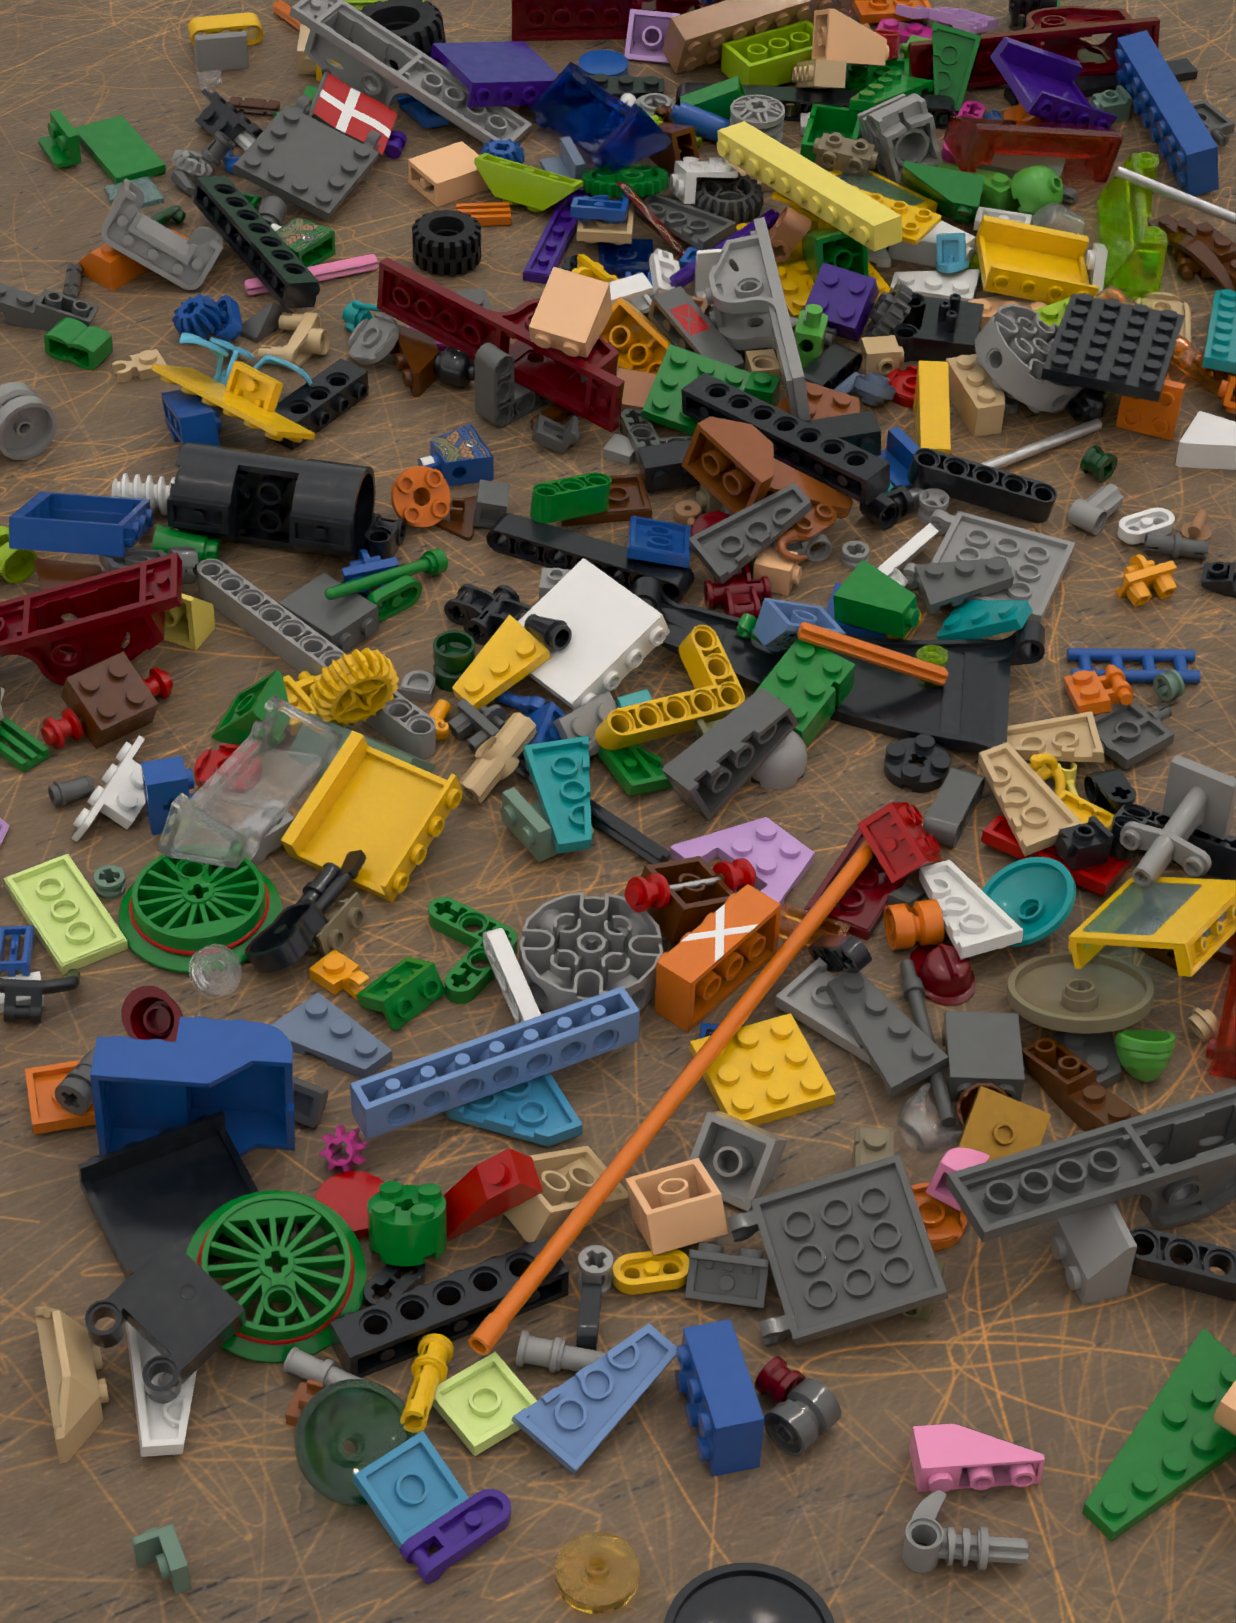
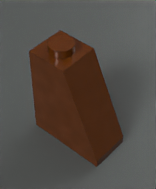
[641,122,700,181]

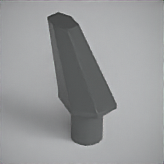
[171,168,195,195]

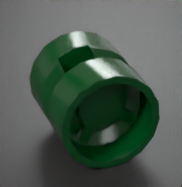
[433,630,475,692]

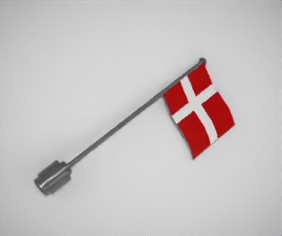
[258,68,397,226]

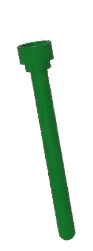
[325,548,448,600]

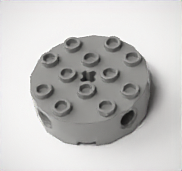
[975,304,1084,413]
[519,892,663,1012]

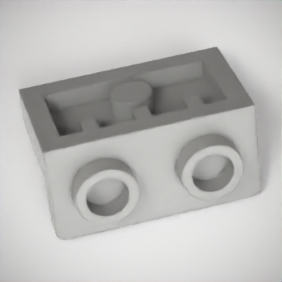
[553,691,618,757]

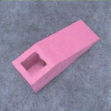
[909,1424,1045,1492]

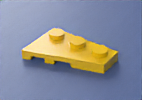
[452,614,551,711]

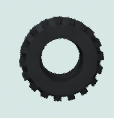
[412,210,481,276]

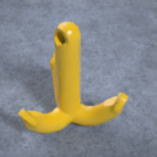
[1028,753,1066,795]

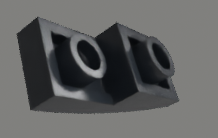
[1201,561,1236,598]

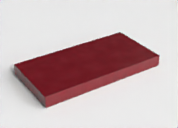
[804,828,910,941]

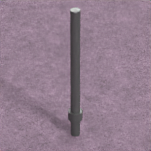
[900,959,956,1127]

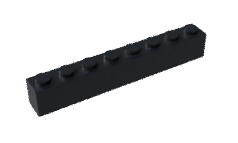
[638,411,881,493]

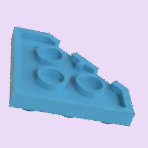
[444,1073,583,1147]

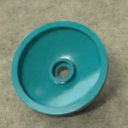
[982,857,1076,947]

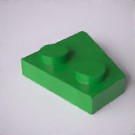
[598,744,672,796]

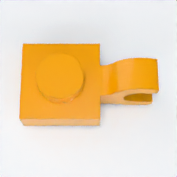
[309,950,370,1001]

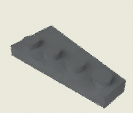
[688,483,812,585]
[827,971,949,1098]

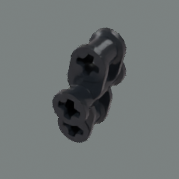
[444,584,532,644]

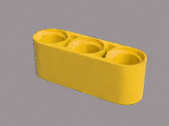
[188,12,264,46]

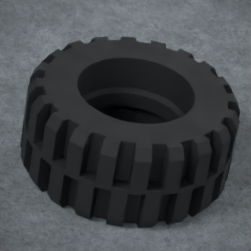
[351,0,446,70]

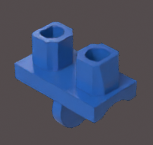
[340,549,399,598]

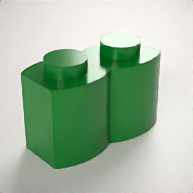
[44,317,113,370]

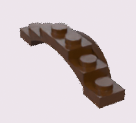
[1146,215,1236,292]

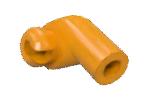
[428,699,452,741]

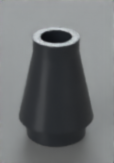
[524,614,572,651]

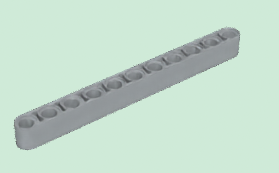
[197,559,436,759]

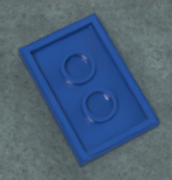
[626,516,691,568]

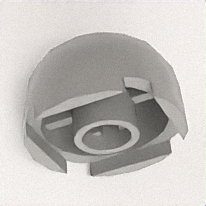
[748,731,807,790]

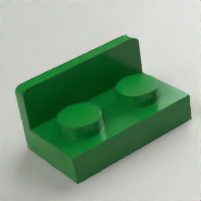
[38,109,82,168]
[356,956,445,1030]

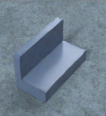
[540,136,586,180]

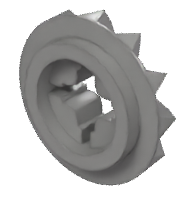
[635,93,675,116]
[172,149,215,177]

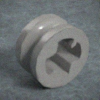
[841,541,870,570]

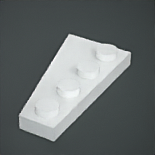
[919,860,1023,959]
[125,1321,197,1457]

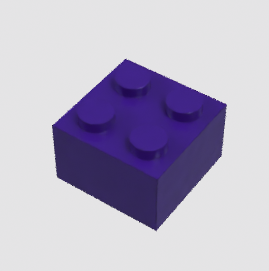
[803,263,879,342]

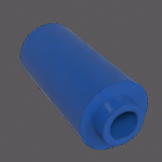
[669,101,730,143]

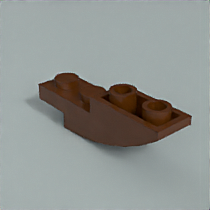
[1022,1035,1142,1132]

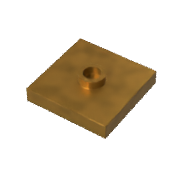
[957,1086,1051,1162]

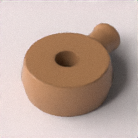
[673,500,702,528]

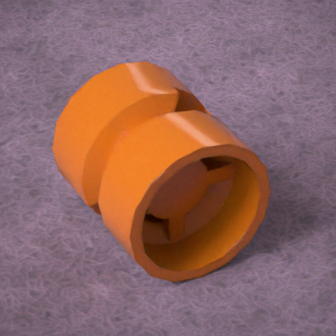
[884,899,944,950]

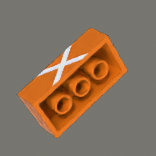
[654,884,781,1033]

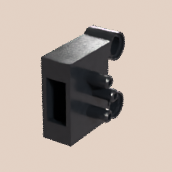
[892,292,984,362]
[85,1239,246,1404]

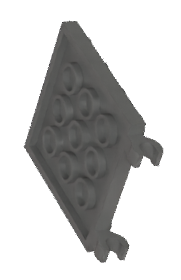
[233,94,382,221]
[727,1154,948,1347]

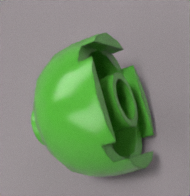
[1011,165,1063,221]

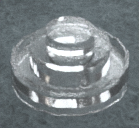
[189,944,242,998]

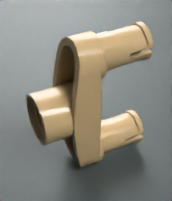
[258,312,330,368]

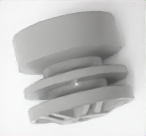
[730,95,785,144]

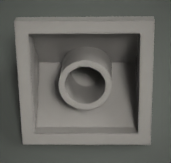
[193,31,249,73]

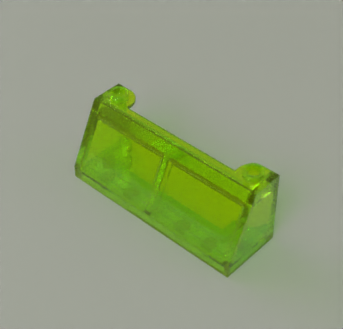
[1096,152,1168,299]

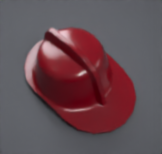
[910,943,976,1006]
[121,986,183,1042]

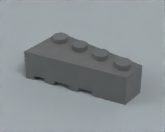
[661,687,799,821]

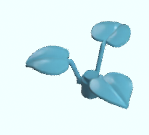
[179,333,312,386]

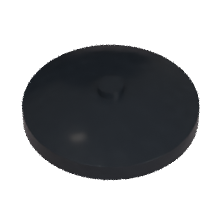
[664,1562,835,1623]

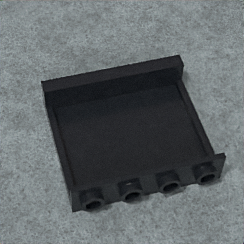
[78,1111,279,1280]

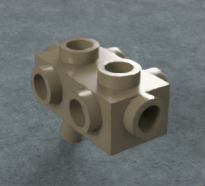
[812,132,879,178]

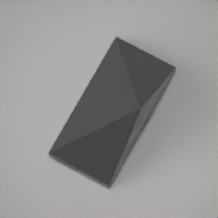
[240,302,294,343]

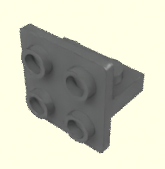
[685,1243,770,1308]

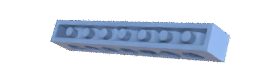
[350,986,640,1139]

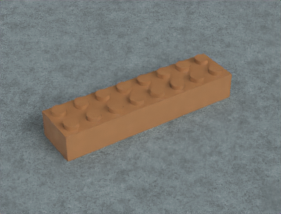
[662,0,853,74]

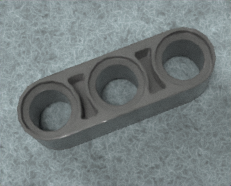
[923,767,986,848]

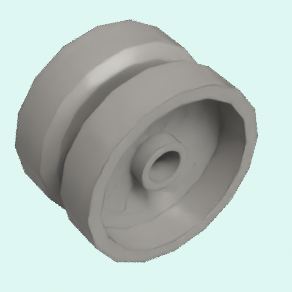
[0,382,57,460]

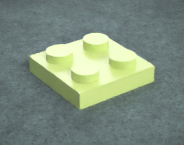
[432,1352,537,1456]

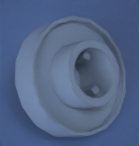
[853,371,897,406]

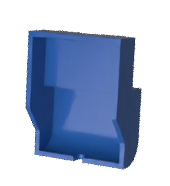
[90,1016,296,1157]

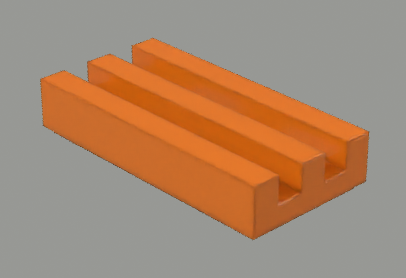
[456,202,511,226]

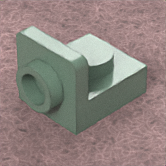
[132,1524,192,1594]

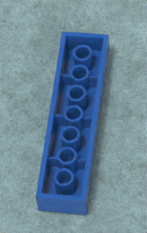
[1114,30,1219,196]

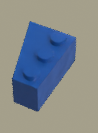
[161,389,222,452]

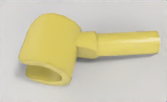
[1058,762,1079,796]

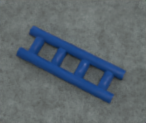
[1066,648,1200,683]

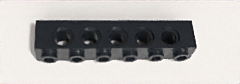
[330,1237,569,1378]

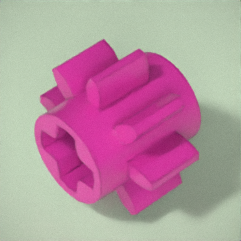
[319,1124,369,1172]

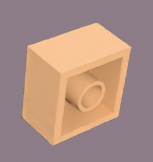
[625,1158,728,1255]

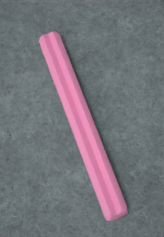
[244,254,378,296]

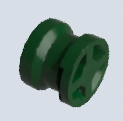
[1080,445,1118,482]

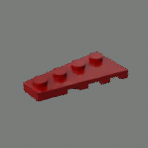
[981,815,1133,896]

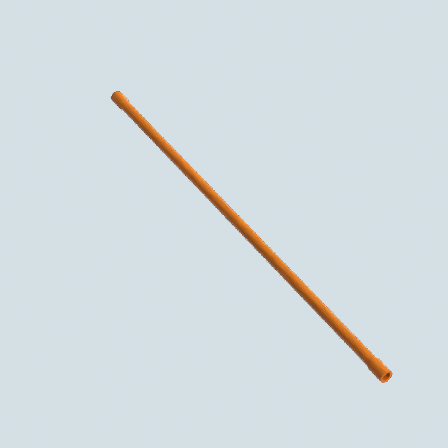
[468,839,875,1355]

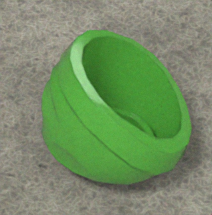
[1114,1029,1176,1083]

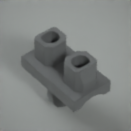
[448,698,506,754]

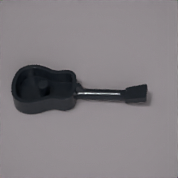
[245,850,366,973]

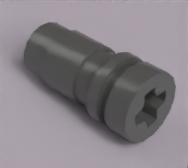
[55,1047,95,1114]

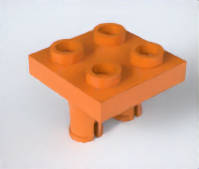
[1116,373,1186,441]

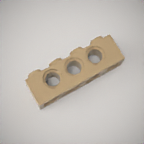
[792,59,847,89]

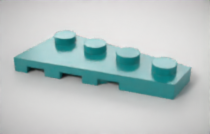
[523,736,592,854]

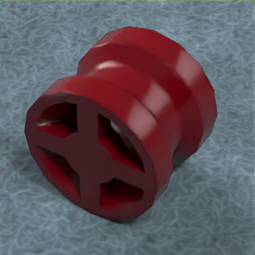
[755,1356,806,1405]

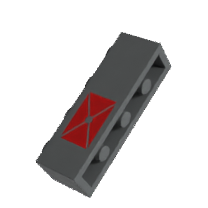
[648,286,745,370]

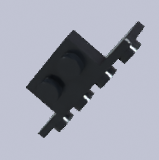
[195,88,263,141]

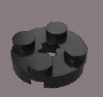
[883,734,951,793]

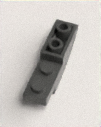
[0,283,99,331]

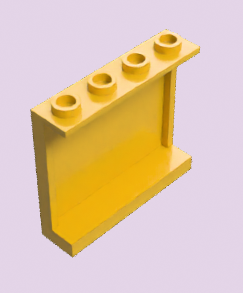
[975,215,1099,304]
[281,730,463,903]

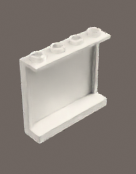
[518,558,670,710]

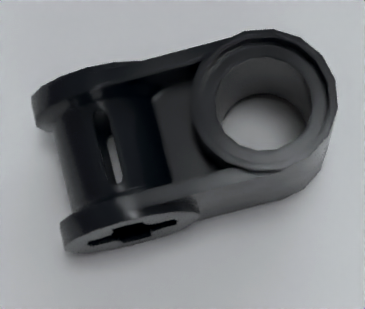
[365,513,407,560]
[1084,768,1136,815]

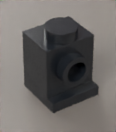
[1054,816,1114,871]

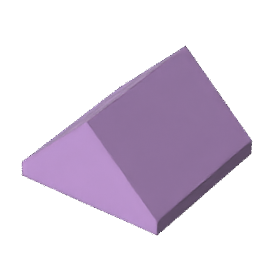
[624,9,680,64]

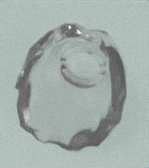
[1031,203,1086,235]
[896,1083,963,1154]

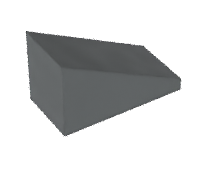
[887,884,926,907]

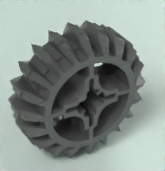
[692,172,764,226]

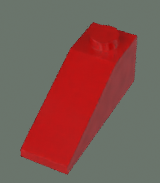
[443,1148,543,1242]

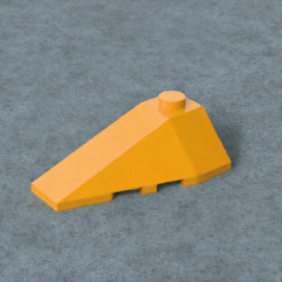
[600,297,672,374]

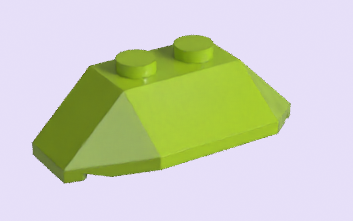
[474,153,584,212]

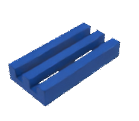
[0,925,35,977]

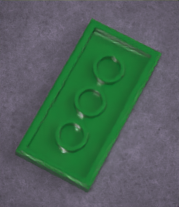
[74,115,166,186]

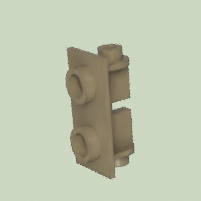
[307,892,368,956]

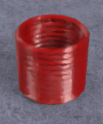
[874,29,900,60]

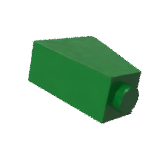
[680,76,747,127]
[833,561,920,639]

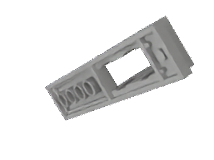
[289,0,532,144]
[705,217,811,421]

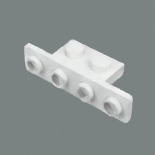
[71,735,145,842]

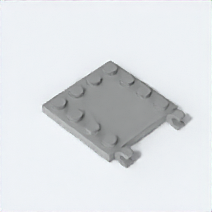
[903,509,1075,624]

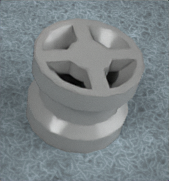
[917,488,950,525]

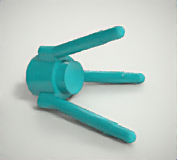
[342,299,382,332]

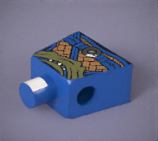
[418,424,494,486]

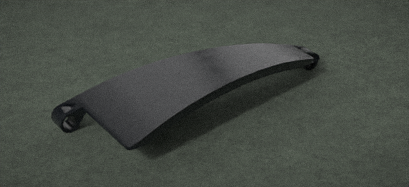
[632,577,1045,753]

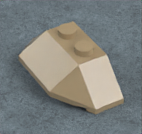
[34,1306,109,1464]

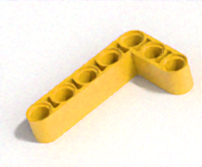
[595,625,745,750]

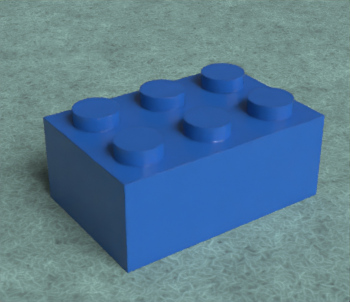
[675,1319,765,1477]

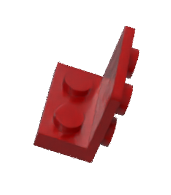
[857,802,942,884]

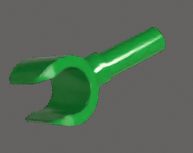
[737,613,772,652]

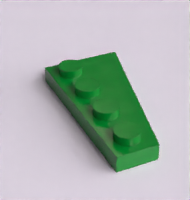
[849,70,934,112]

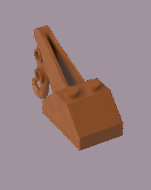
[681,417,853,563]

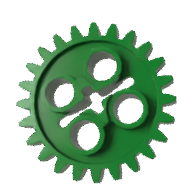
[582,163,669,199]

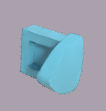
[936,233,969,273]

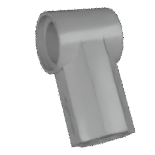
[1067,484,1124,535]

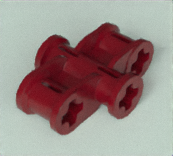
[704,563,771,619]

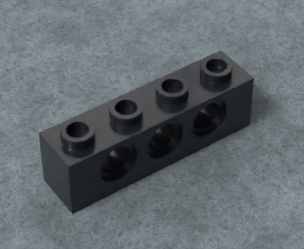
[266,358,369,450]

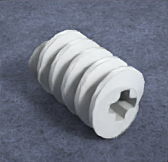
[111,473,176,516]

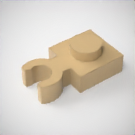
[112,349,167,383]

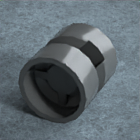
[764,1378,841,1456]

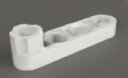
[483,928,552,1024]

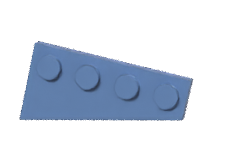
[511,1323,677,1475]

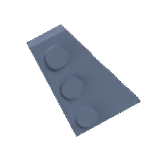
[271,992,393,1079]

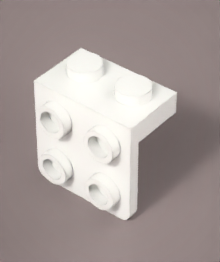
[669,157,738,204]

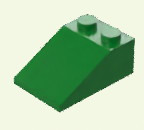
[900,161,985,224]

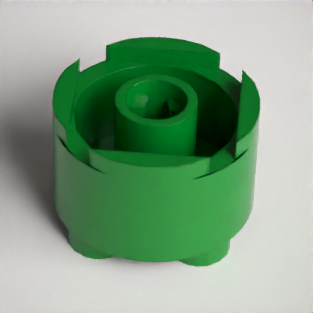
[367,1181,447,1266]

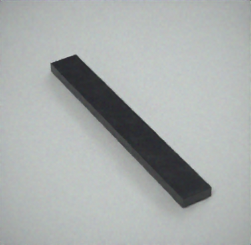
[1004,58,1198,106]

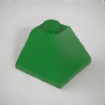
[211,670,293,751]

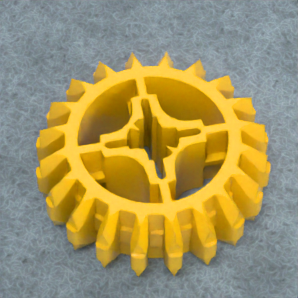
[309,648,399,727]

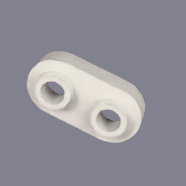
[1117,508,1175,545]

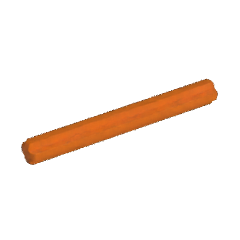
[797,622,948,686]

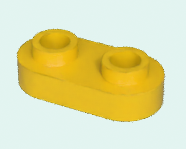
[612,1249,690,1295]

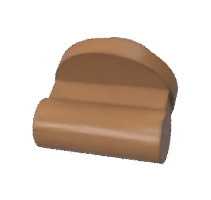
[1180,509,1212,541]

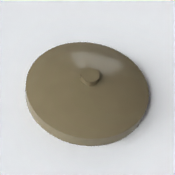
[1007,951,1154,1034]

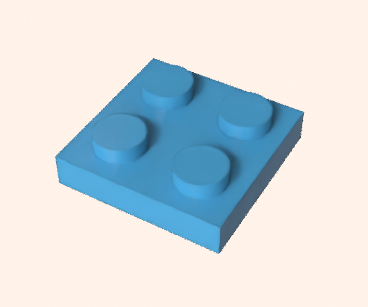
[352,1431,469,1549]

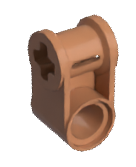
[769,206,812,262]

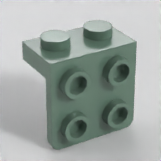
[500,787,594,862]

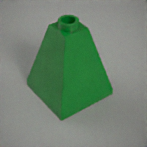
[802,228,869,283]

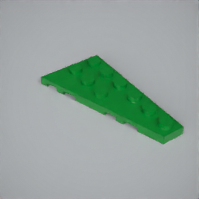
[1082,1327,1236,1542]

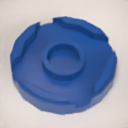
[578,50,628,76]

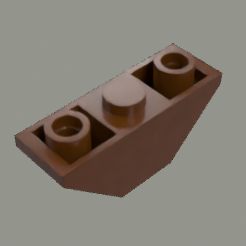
[390,325,439,397]

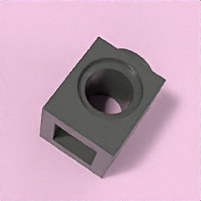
[472,479,510,529]

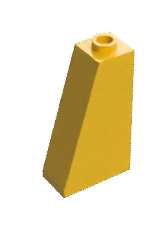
[913,361,951,454]

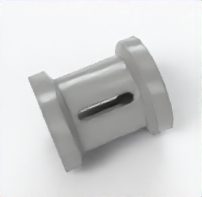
[578,1245,613,1296]

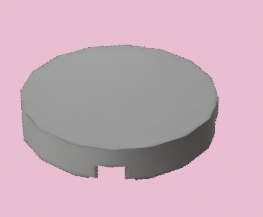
[348,313,400,366]

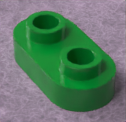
[366,575,422,622]

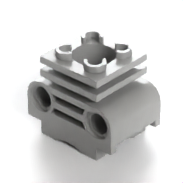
[857,93,943,185]

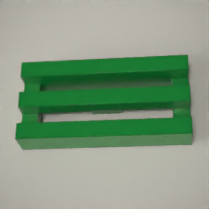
[0,717,50,773]

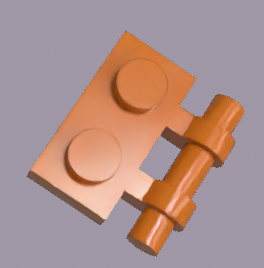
[1063,665,1133,715]

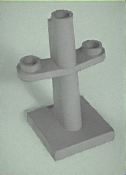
[1120,755,1236,886]

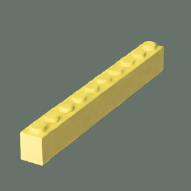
[717,121,902,252]

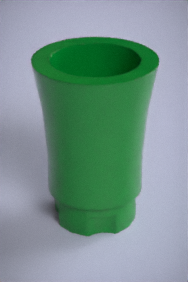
[152,524,220,569]

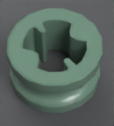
[1153,669,1185,702]
[93,865,126,899]

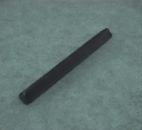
[514,756,671,864]

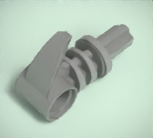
[901,1490,1029,1573]

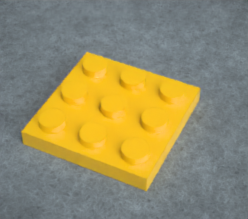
[689,1013,836,1126]

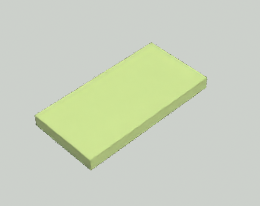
[3,854,128,975]

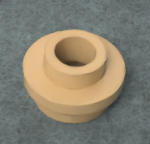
[1187,1007,1220,1042]

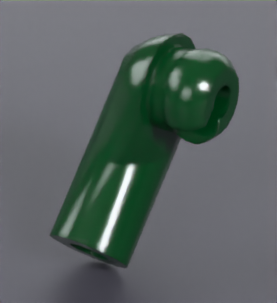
[151,205,186,225]

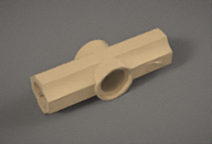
[459,712,537,805]

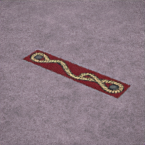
[615,182,686,256]

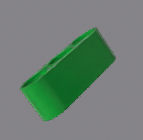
[530,472,611,523]

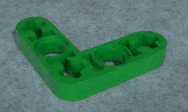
[428,897,518,1004]

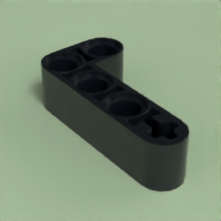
[1109,803,1236,880]

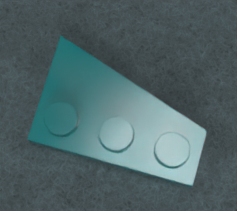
[936,600,1033,640]

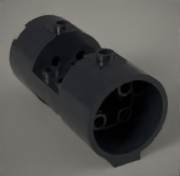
[167,442,376,560]

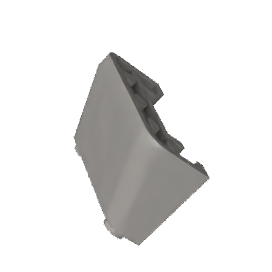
[101,178,223,290]

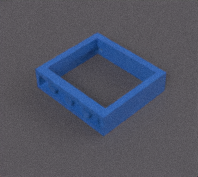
[9,491,155,557]

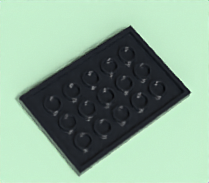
[1041,293,1185,402]

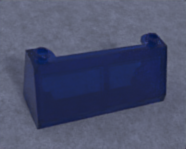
[529,62,672,172]

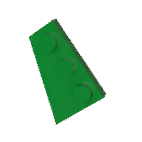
[932,22,981,113]

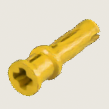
[400,1333,454,1433]

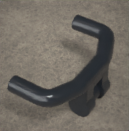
[0,969,81,1023]

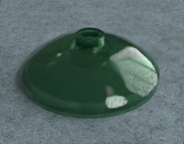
[294,1379,417,1506]

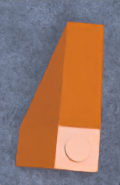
[76,229,189,291]

